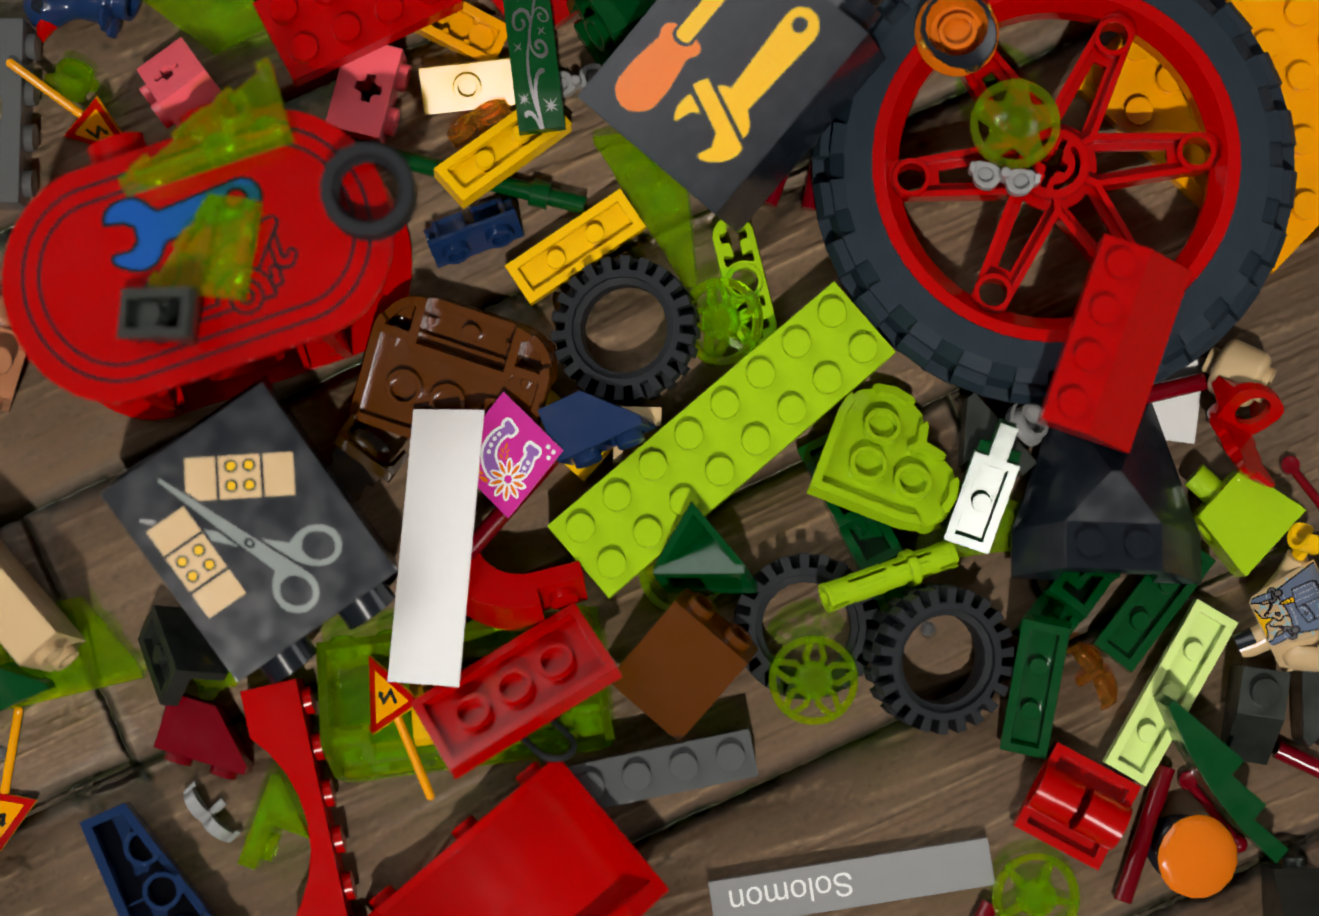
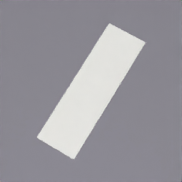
[387,409,485,687]

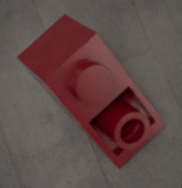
[153,693,255,780]

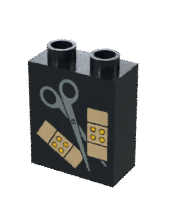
[100,375,397,684]

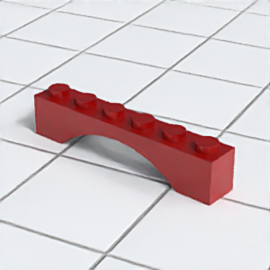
[240,678,357,916]

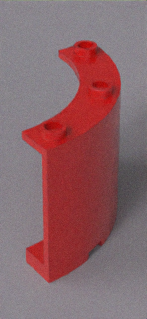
[367,760,670,916]

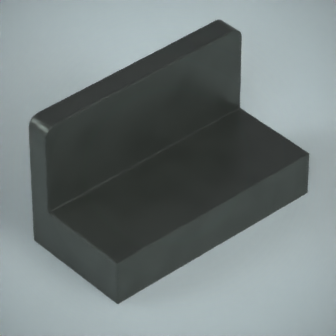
[138,605,228,706]

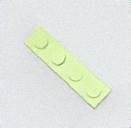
[1102,599,1238,786]

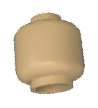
[1202,339,1277,407]

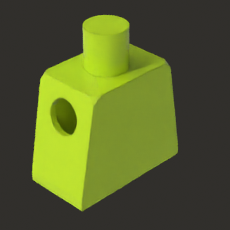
[1184,464,1306,578]

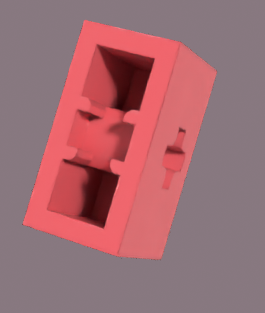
[136,37,228,134]
[326,45,412,145]

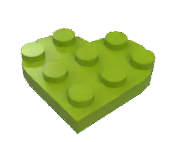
[807,383,959,534]

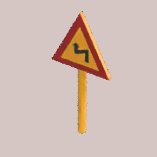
[6,58,123,145]
[369,656,435,800]
[0,705,38,852]

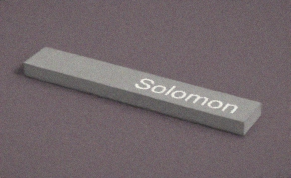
[708,836,995,916]

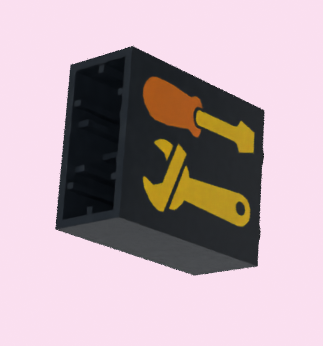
[577,0,886,233]

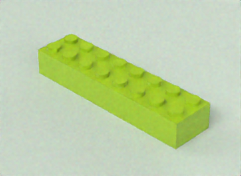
[547,281,896,600]

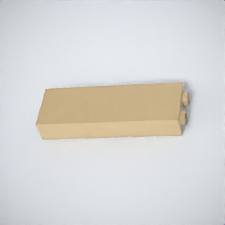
[0,539,87,672]

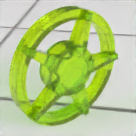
[992,853,1080,916]

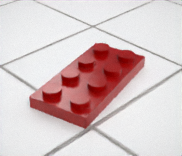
[253,0,463,88]
[410,602,622,780]

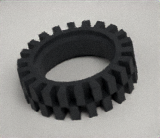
[551,255,701,404]
[734,553,879,700]
[863,583,1015,734]

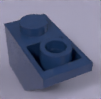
[538,391,656,469]

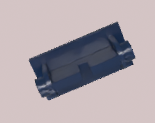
[424,196,524,268]

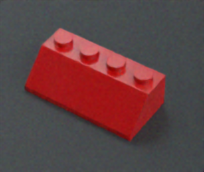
[1036,234,1192,454]

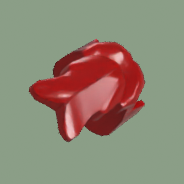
[1207,376,1284,488]

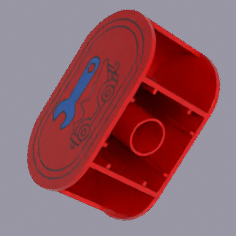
[2,100,413,420]

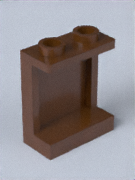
[612,588,758,742]

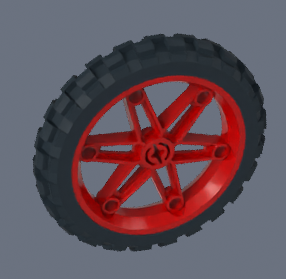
[812,0,1297,407]

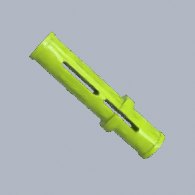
[818,540,959,613]

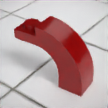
[466,553,588,631]

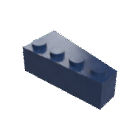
[79,801,217,916]

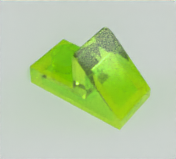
[237,771,309,870]

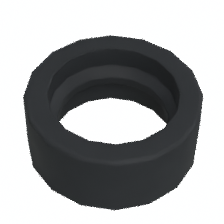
[320,142,418,241]

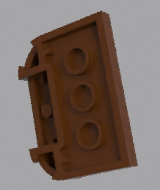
[348,293,558,438]

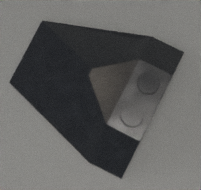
[1010,403,1202,584]

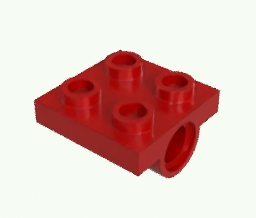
[1011,741,1141,871]

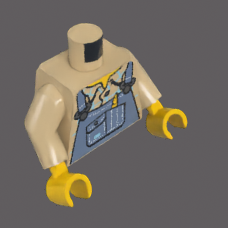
[1233,522,1319,672]

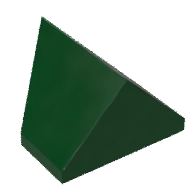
[653,501,758,593]

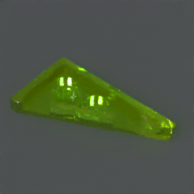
[119,57,294,197]
[593,133,699,289]

